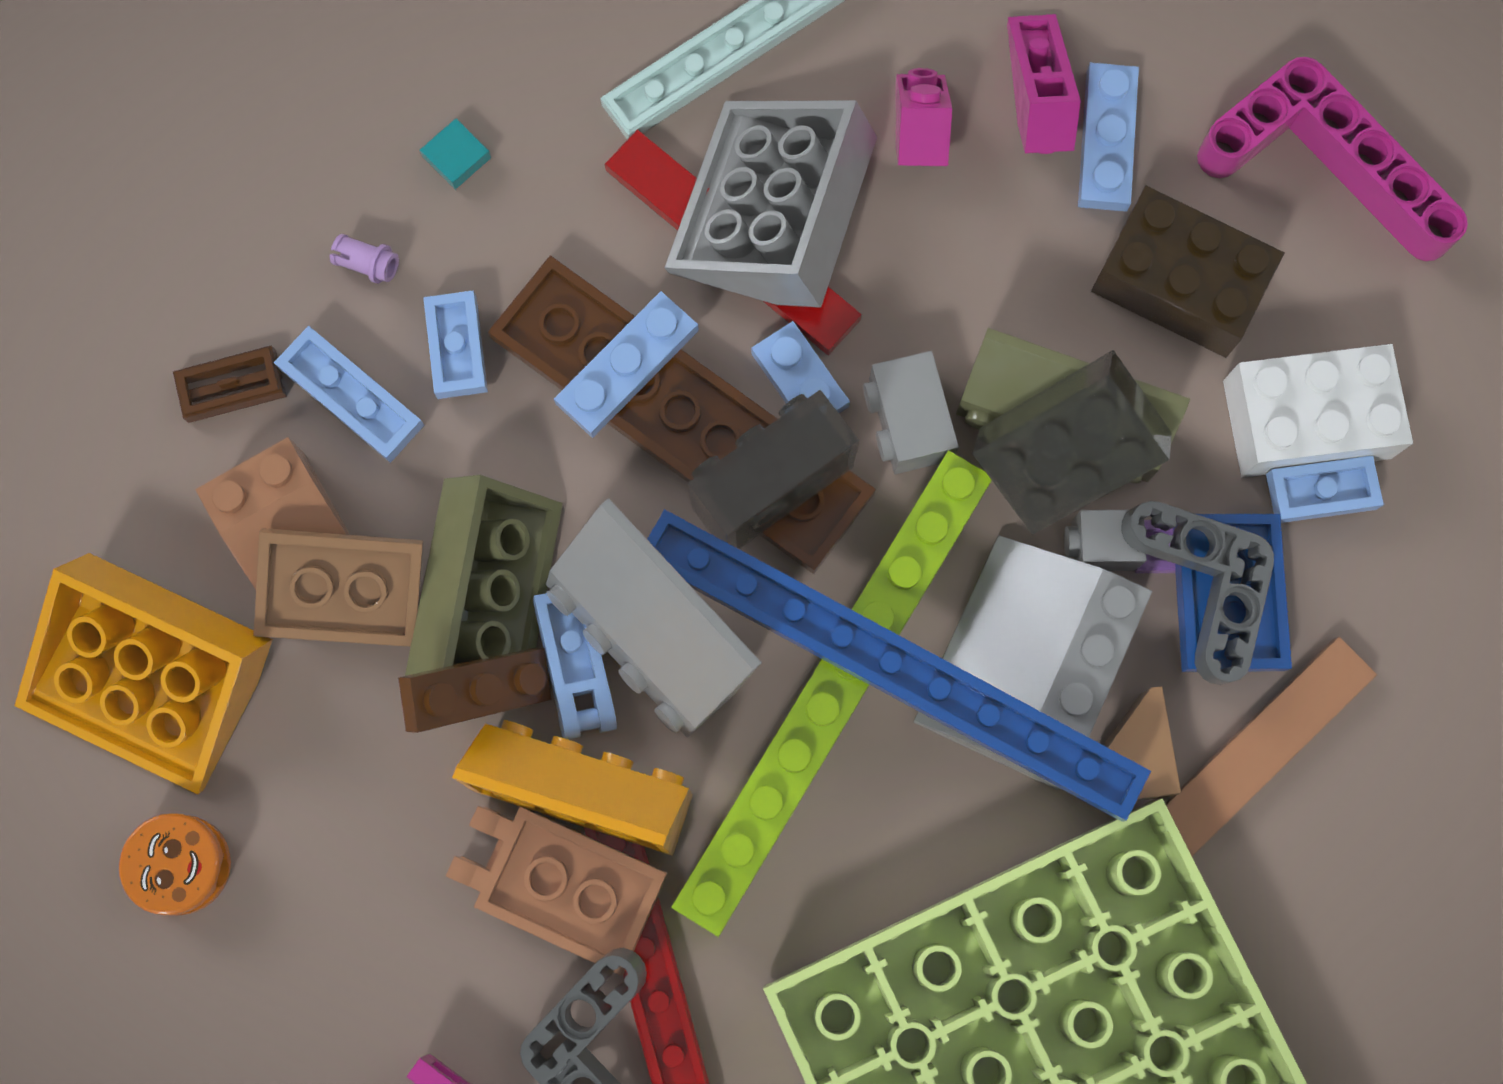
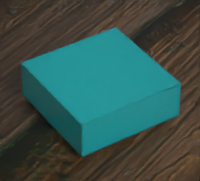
[420,118,491,190]

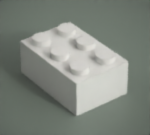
[1223,344,1413,478]

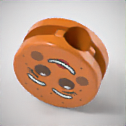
[119,813,231,915]

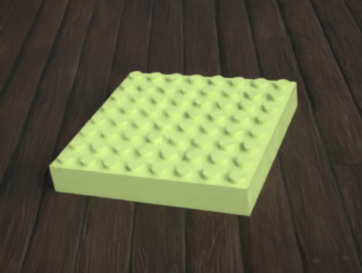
[763,798,1307,1084]

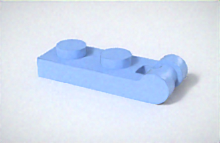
[533,593,617,740]

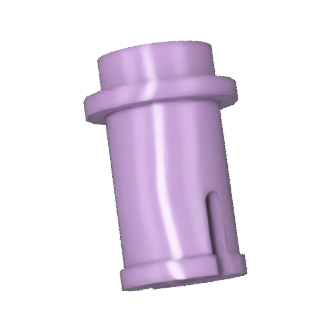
[330,234,399,284]

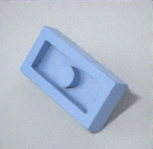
[423,290,488,399]
[751,321,850,434]
[1266,455,1384,523]

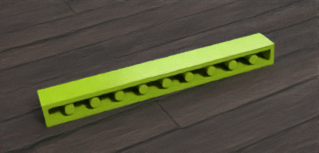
[671,450,994,937]

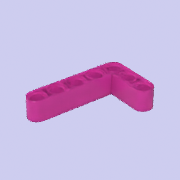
[1197,57,1468,261]

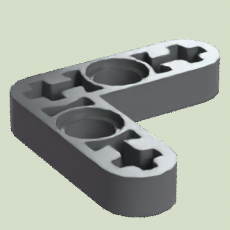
[1121,501,1274,685]
[520,948,647,1084]

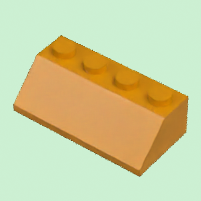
[452,720,693,856]

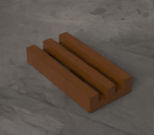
[173,345,287,423]

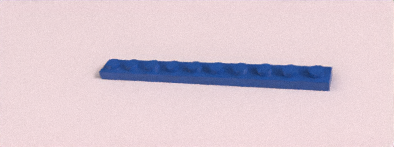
[647,509,1151,822]

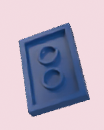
[1173,514,1292,672]

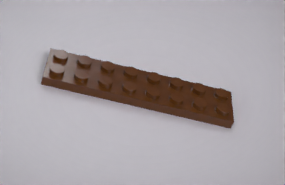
[488,255,876,574]

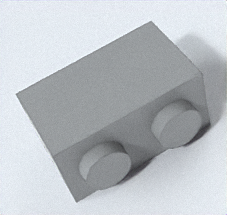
[863,351,959,475]

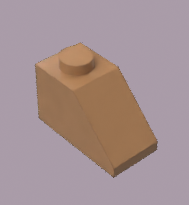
[1104,686,1181,801]

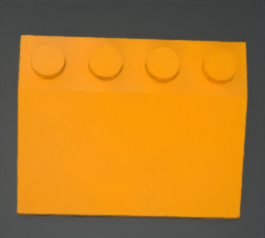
[14,553,273,795]

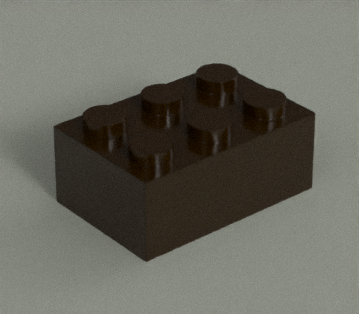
[1090,185,1285,358]

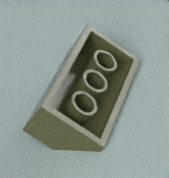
[956,328,1190,484]
[405,475,563,676]

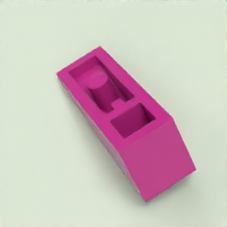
[1007,14,1081,154]

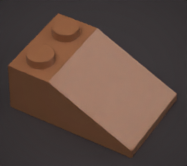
[195,437,350,590]

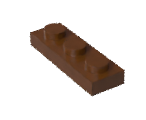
[398,648,552,733]

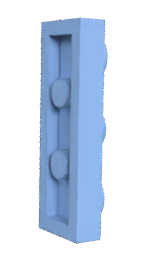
[1078,63,1139,212]
[554,291,699,438]
[274,325,425,463]

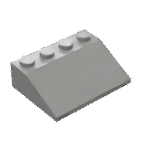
[665,100,877,307]
[546,498,762,738]
[913,536,1152,790]

